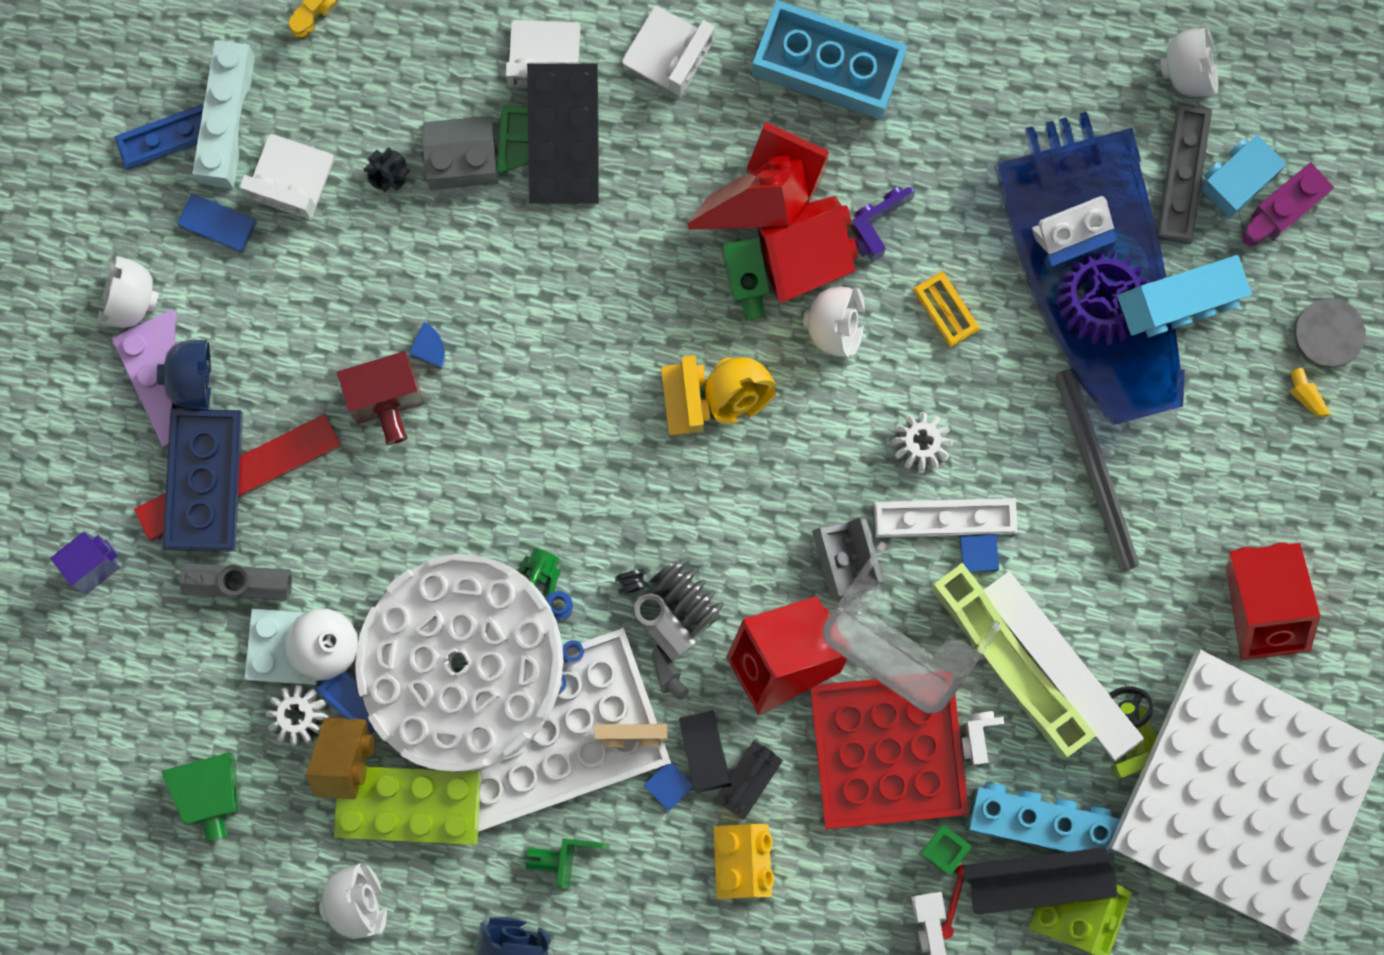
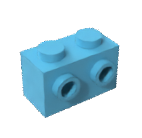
[1201,134,1287,219]

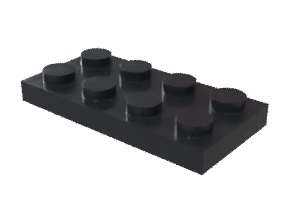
[527,62,599,204]

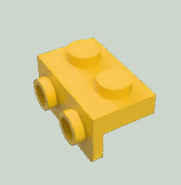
[661,355,710,436]
[713,824,774,899]

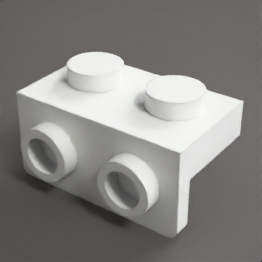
[1032,196,1114,254]

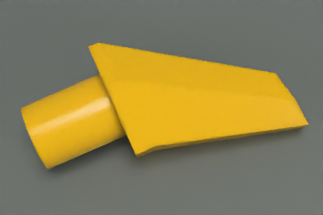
[1289,368,1331,417]

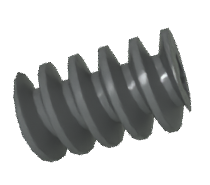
[649,557,724,638]

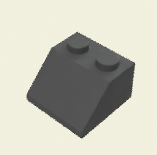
[423,116,499,190]

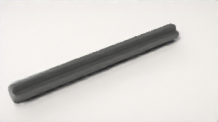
[1055,369,1139,571]

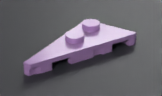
[112,309,177,448]

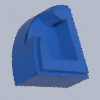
[409,322,445,369]

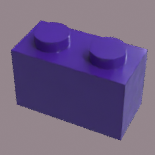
[50,531,121,594]

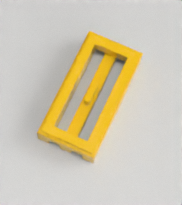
[912,270,980,348]

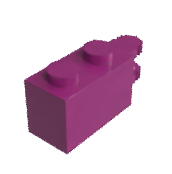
[1240,162,1334,248]

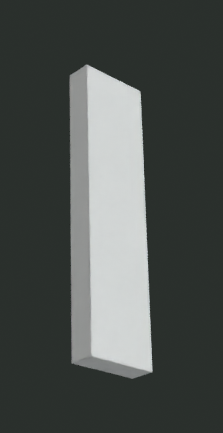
[874,498,1017,538]

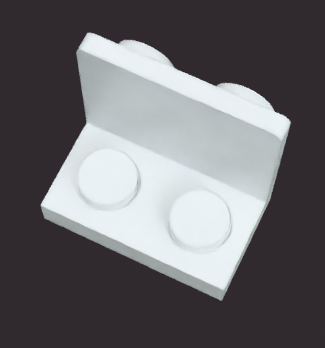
[622,6,715,97]
[506,20,581,89]
[239,134,334,220]

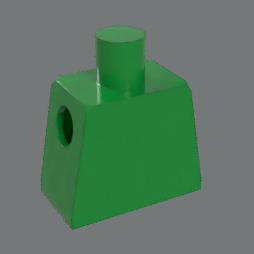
[721,237,770,321]
[162,753,239,842]

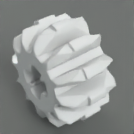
[892,412,953,473]
[266,685,328,747]

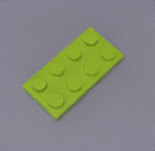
[334,766,481,845]

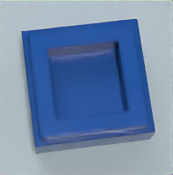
[960,534,999,573]
[644,762,694,811]

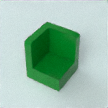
[919,824,972,876]

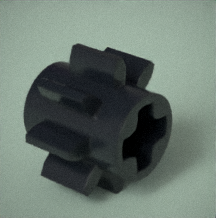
[364,147,410,193]

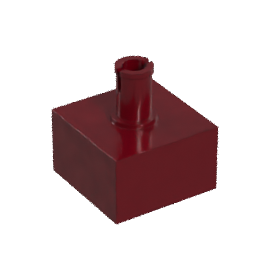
[337,351,424,445]

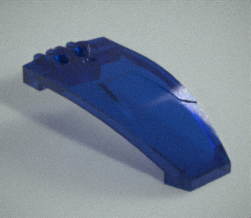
[994,112,1185,425]

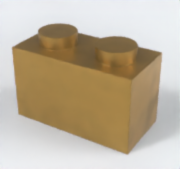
[306,718,375,799]

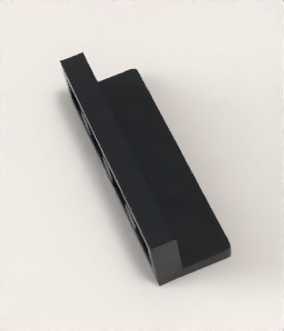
[963,847,1118,915]

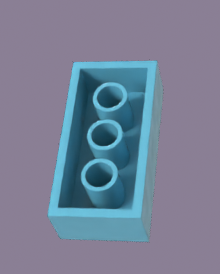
[752,0,908,121]

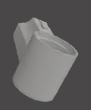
[634,594,696,662]

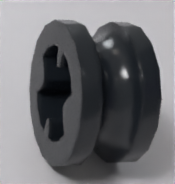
[614,569,650,595]

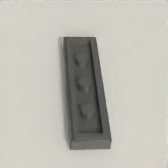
[1156,103,1212,244]

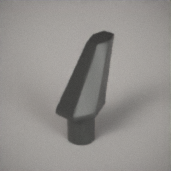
[652,646,689,700]

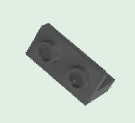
[812,517,884,599]

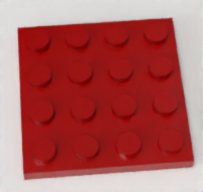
[810,671,969,830]

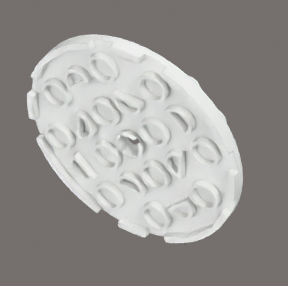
[355,554,563,772]

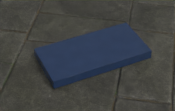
[162,409,243,552]

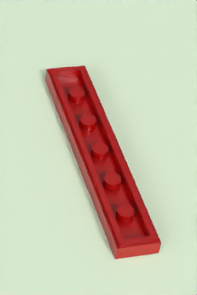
[134,414,342,542]

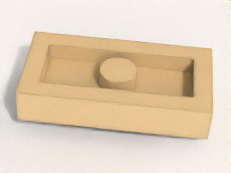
[594,724,668,748]

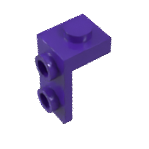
[850,186,915,263]

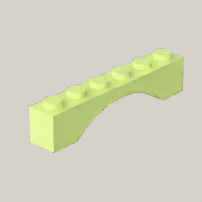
[931,563,1096,760]

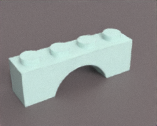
[192,40,255,189]

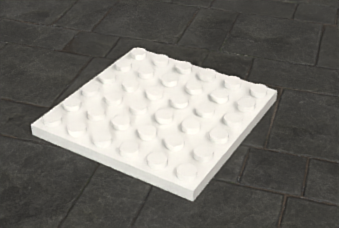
[1108,650,1384,942]

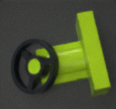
[1109,686,1157,780]

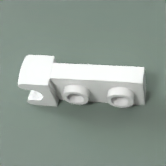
[911,892,946,955]

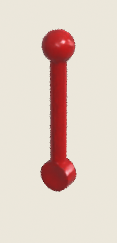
[941,864,964,939]

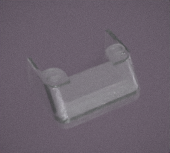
[823,541,1001,713]

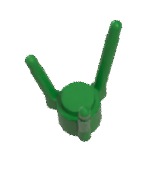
[518,548,561,604]

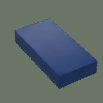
[177,193,257,253]
[1043,229,1117,273]
[315,670,375,735]

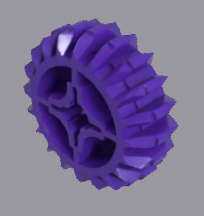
[1056,251,1149,346]

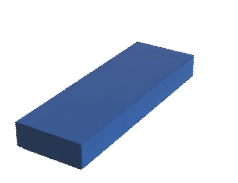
[114,104,204,170]

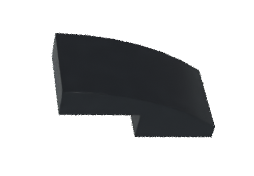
[679,710,731,794]

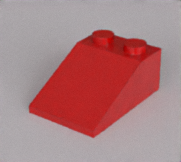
[687,156,809,230]

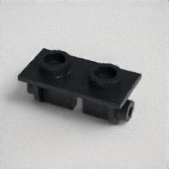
[714,740,783,820]

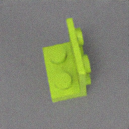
[1029,884,1132,955]

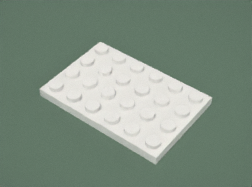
[475,628,671,832]

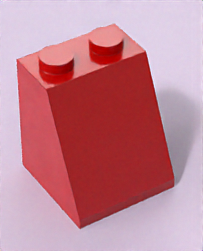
[757,196,858,303]
[1226,542,1321,661]
[726,596,850,715]

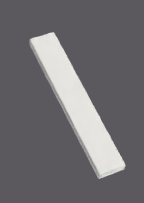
[984,571,1144,762]

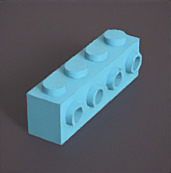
[1117,255,1252,337]
[967,782,1120,856]

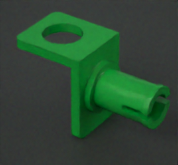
[526,838,610,889]

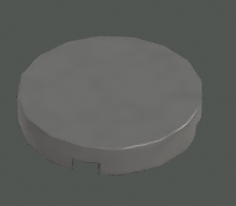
[1294,298,1366,368]

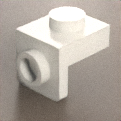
[961,711,1004,766]

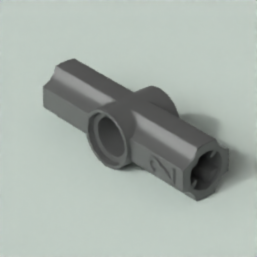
[179,563,292,601]

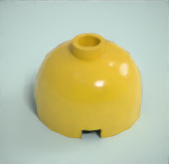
[705,357,777,424]

